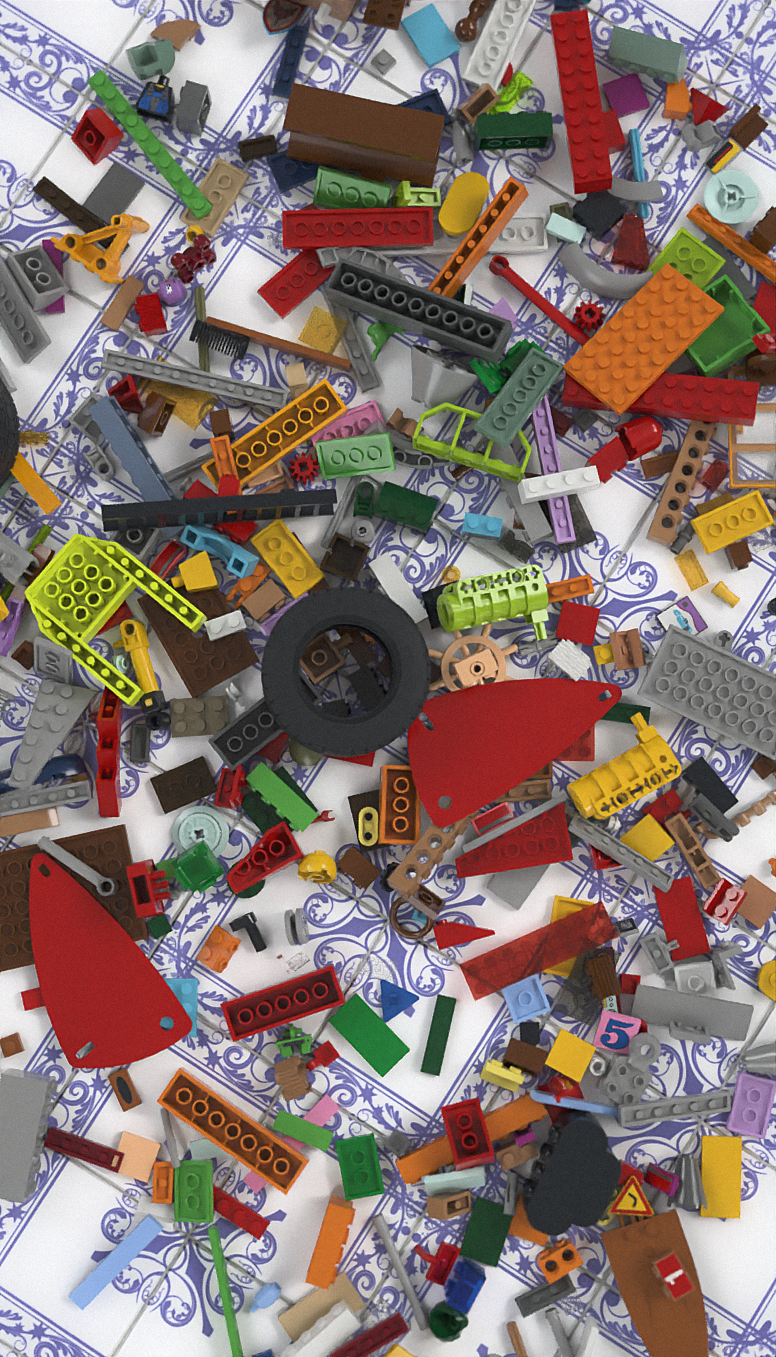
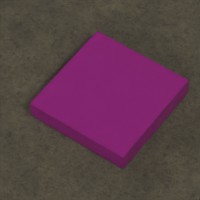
[602,73,650,119]

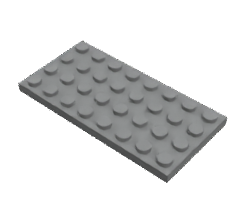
[637,624,776,761]

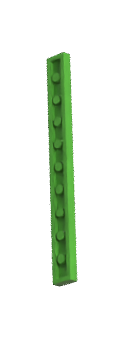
[87,69,213,221]

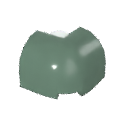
[125,38,175,81]

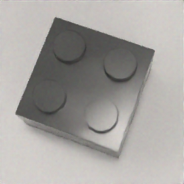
[174,80,212,137]

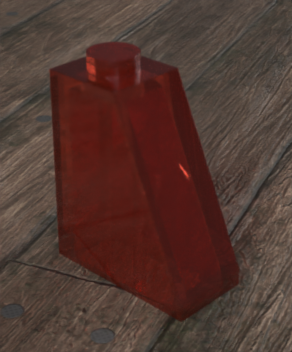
[610,214,650,272]

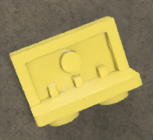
[480,1059,525,1092]

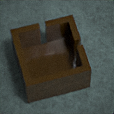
[319,532,371,585]

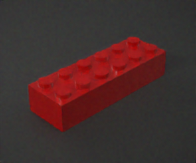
[220,964,346,1042]

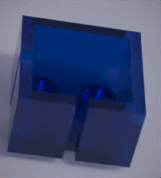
[443,1256,486,1315]

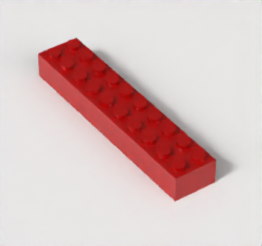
[550,9,613,195]
[562,373,760,427]

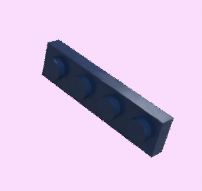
[272,25,309,99]

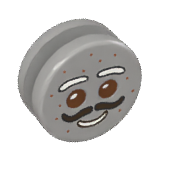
[284,908,309,946]

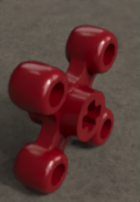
[170,234,217,284]

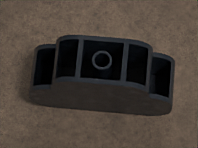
[522,1108,621,1236]

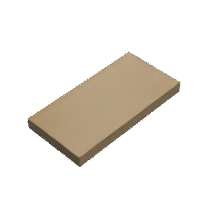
[180,157,250,239]
[277,1270,366,1343]

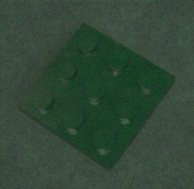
[241,765,319,835]

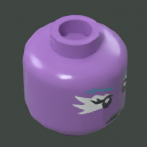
[157,277,186,305]

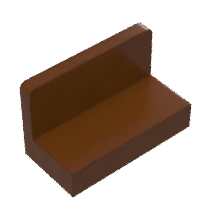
[727,103,768,151]
[501,1038,547,1078]

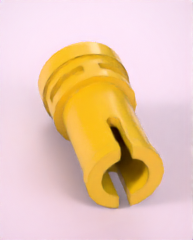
[711,581,740,608]

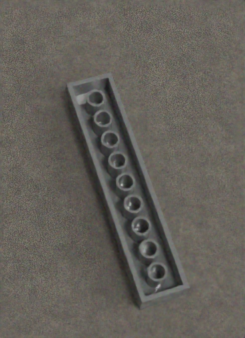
[324,257,513,364]

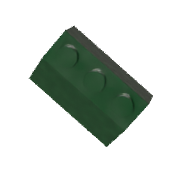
[373,481,439,535]

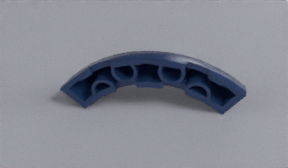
[0,753,87,795]

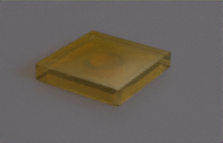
[298,306,349,355]

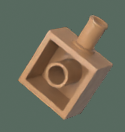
[300,633,354,687]

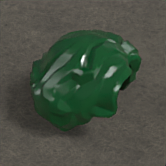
[429,1300,469,1343]

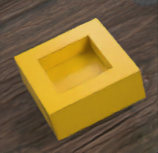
[593,643,615,666]

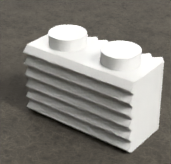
[547,639,592,682]

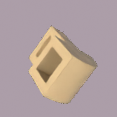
[285,362,309,401]

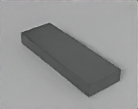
[514,1274,577,1318]

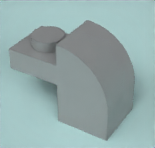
[683,120,722,152]

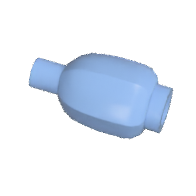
[249,1282,282,1313]

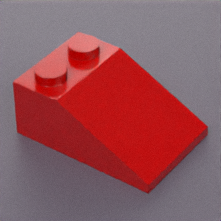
[440,1097,495,1171]

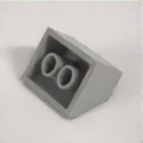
[5,245,69,311]

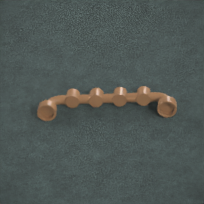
[693,770,776,839]

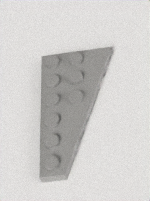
[8,679,98,790]

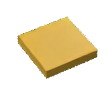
[620,813,675,862]
[544,1029,596,1083]

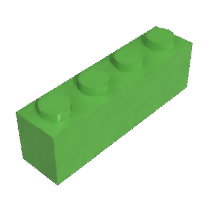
[245,761,319,832]

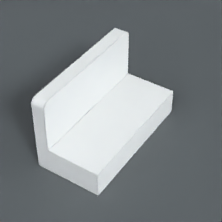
[133,1194,175,1232]

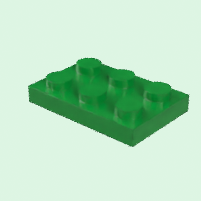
[469,358,509,394]
[335,1133,385,1201]

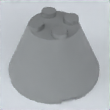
[411,344,480,413]

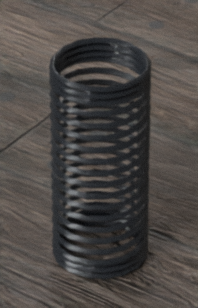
[189,318,250,361]

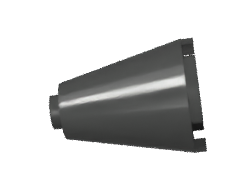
[667,1154,708,1209]

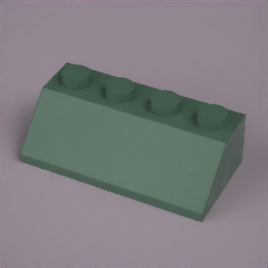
[608,26,688,83]

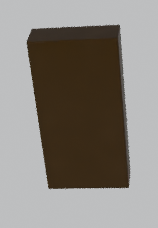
[238,134,278,162]

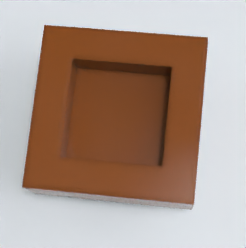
[0,1032,25,1058]

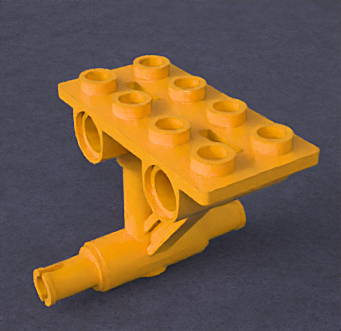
[50,214,150,285]

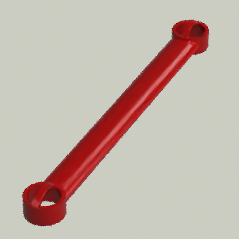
[489,255,591,347]

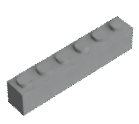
[482,439,553,546]

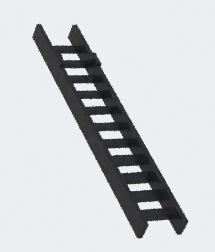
[101,489,337,532]

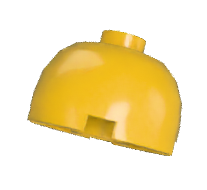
[297,850,337,884]

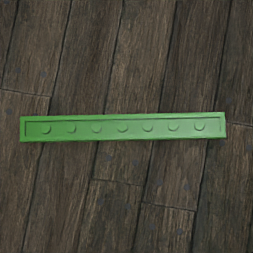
[208,1224,244,1357]

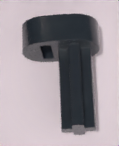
[229,911,267,953]

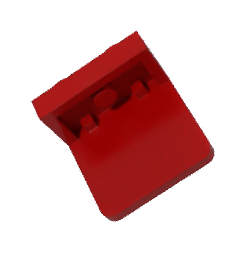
[214,765,247,810]

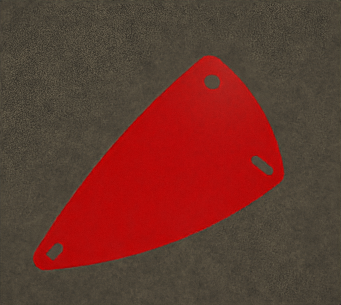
[407,678,622,828]
[29,853,192,1069]

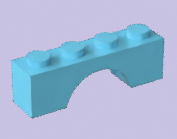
[180,525,260,578]

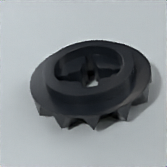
[379,861,400,892]

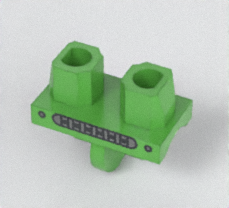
[275,1023,312,1058]

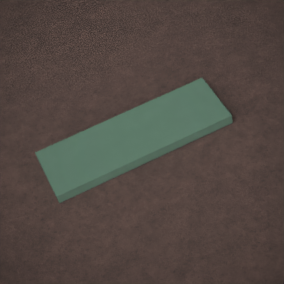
[473,347,564,449]

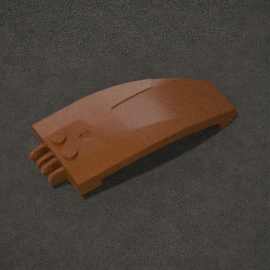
[600,1200,709,1357]

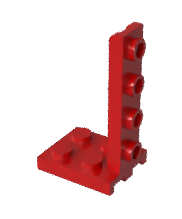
[537,1075,590,1124]

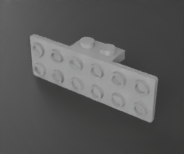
[630,984,754,1044]

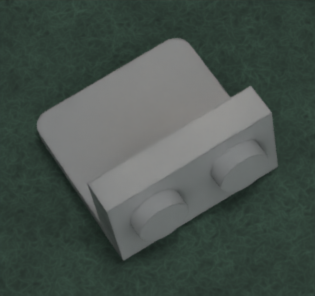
[710,940,744,991]

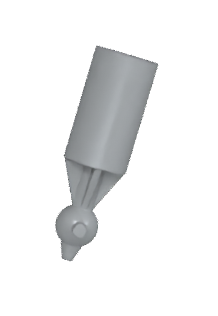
[450,108,474,165]

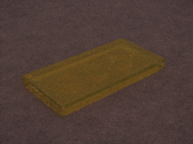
[136,355,218,431]

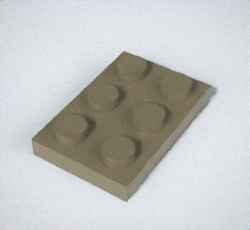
[170,695,229,738]

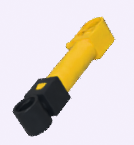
[113,620,171,731]

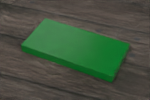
[328,993,410,1078]

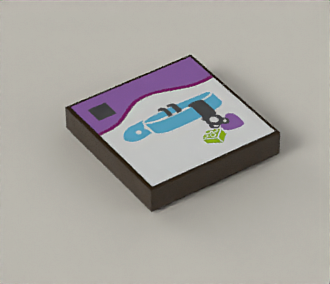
[655,596,708,636]

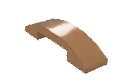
[0,806,60,838]

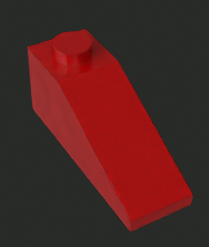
[433,919,496,950]

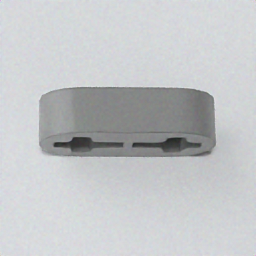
[713,630,733,653]

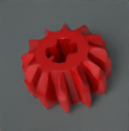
[573,299,606,333]
[288,452,320,485]

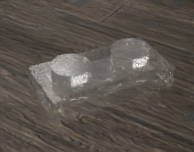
[356,954,398,982]

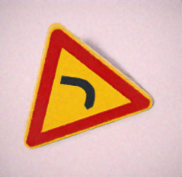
[609,1176,653,1216]

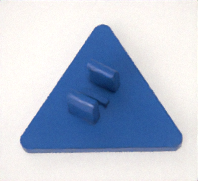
[380,979,419,1023]

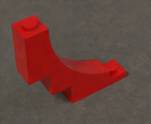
[95,685,123,818]

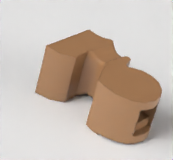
[386,407,424,441]

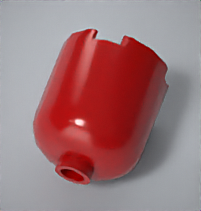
[614,415,663,461]

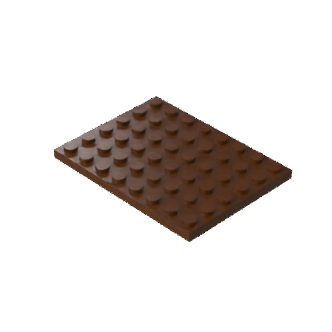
[0,824,149,972]

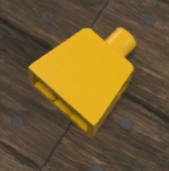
[171,550,219,593]

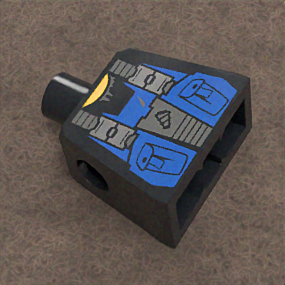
[135,75,175,124]

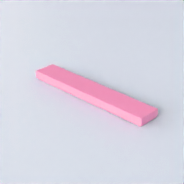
[243,1093,340,1194]

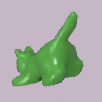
[367,321,406,362]

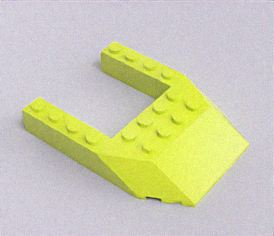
[25,533,208,707]

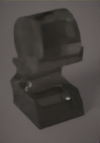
[497,529,535,564]

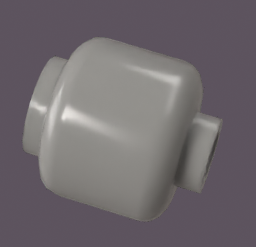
[350,520,375,546]

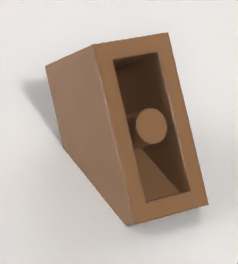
[426,1190,472,1220]

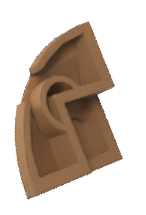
[150,19,201,52]

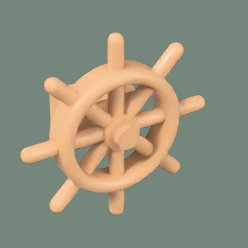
[428,623,518,692]

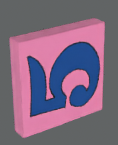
[593,1010,641,1055]

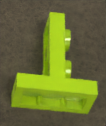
[391,181,442,209]

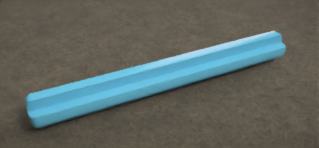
[629,128,650,219]

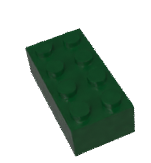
[474,110,553,151]

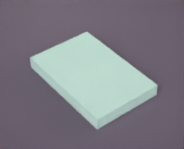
[424,1167,485,1196]

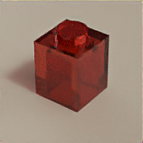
[698,460,730,493]

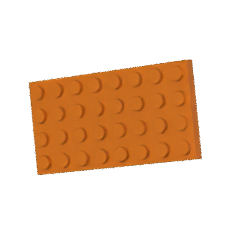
[563,263,724,416]

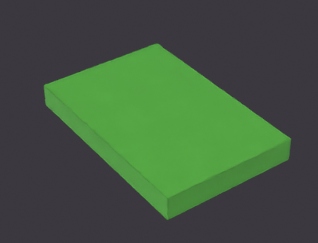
[174,1160,214,1223]

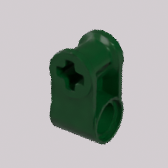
[353,481,375,519]

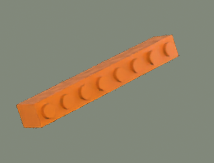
[427,176,529,299]
[395,1089,548,1185]

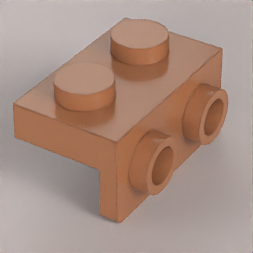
[609,628,646,671]

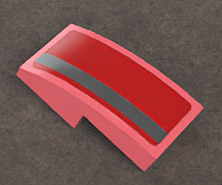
[149,539,187,581]
[470,802,515,838]

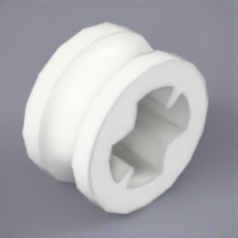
[225,683,243,702]

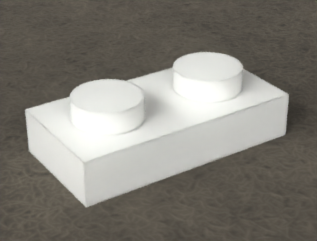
[204,610,247,641]

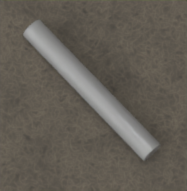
[160,1108,181,1168]

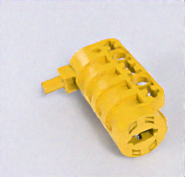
[566,712,682,820]

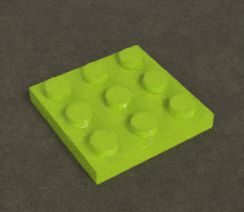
[646,227,726,290]

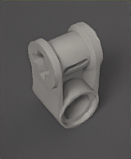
[82,443,115,481]

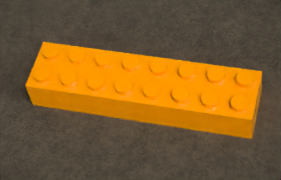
[201,378,348,490]

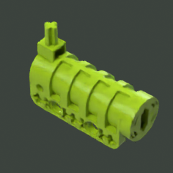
[437,565,549,641]

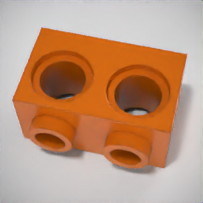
[536,1238,584,1284]

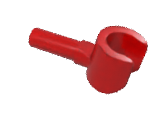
[311,810,335,824]

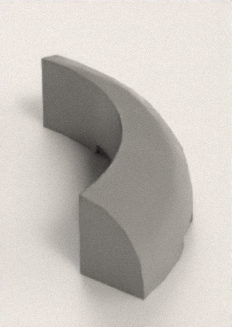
[557,241,653,300]
[362,420,465,469]

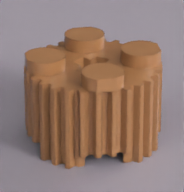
[274,1055,313,1102]

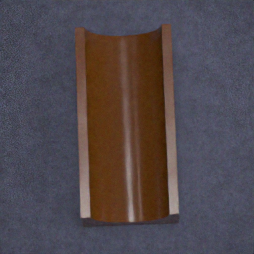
[283,83,445,188]

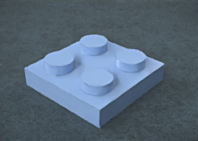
[500,973,551,1024]

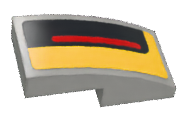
[703,137,744,176]

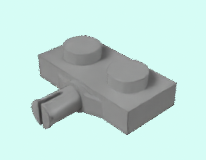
[639,931,680,975]

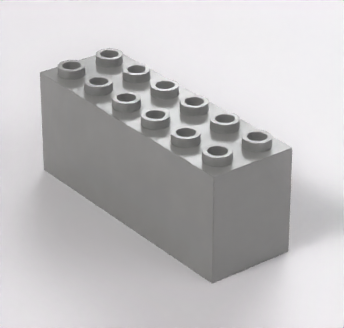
[0,1068,58,1204]

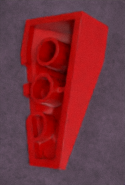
[226,821,305,894]

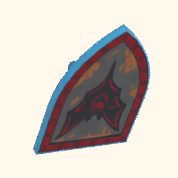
[262,0,307,35]

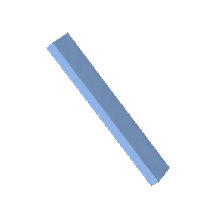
[529,1089,618,1117]
[68,1213,164,1311]

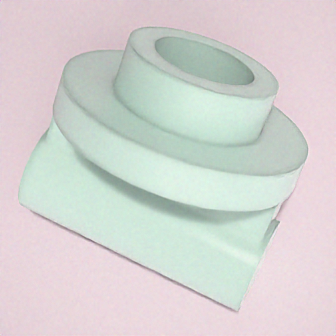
[111,655,130,674]

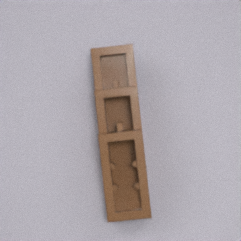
[664,813,722,890]

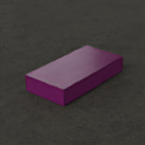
[513,1125,536,1147]

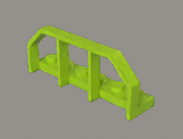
[412,402,532,483]

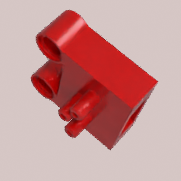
[126,859,171,918]

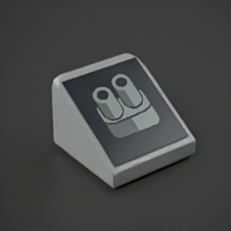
[615,918,639,938]

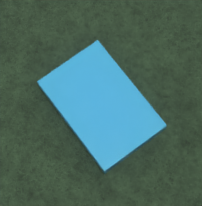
[401,3,461,69]

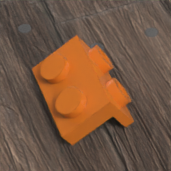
[196,925,241,973]

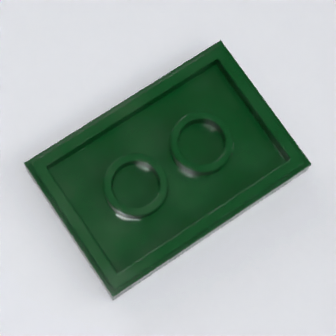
[459,1196,513,1268]

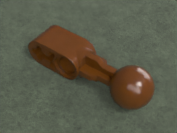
[455,0,493,43]

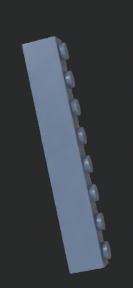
[88,396,186,538]

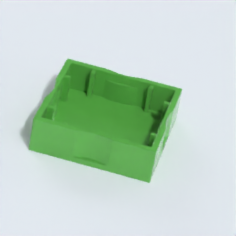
[683,274,770,378]

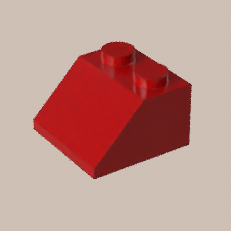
[70,108,124,165]
[584,436,629,484]

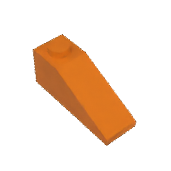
[663,77,692,120]

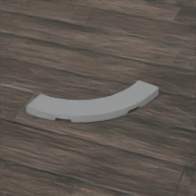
[607,175,664,203]
[316,247,409,283]

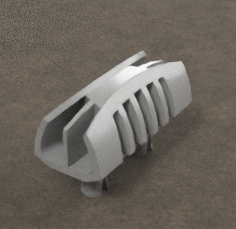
[0,531,40,586]

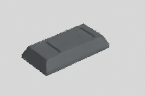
[130,723,151,763]

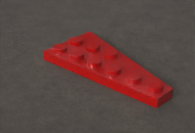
[455,802,574,879]

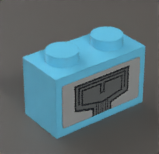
[461,512,503,541]

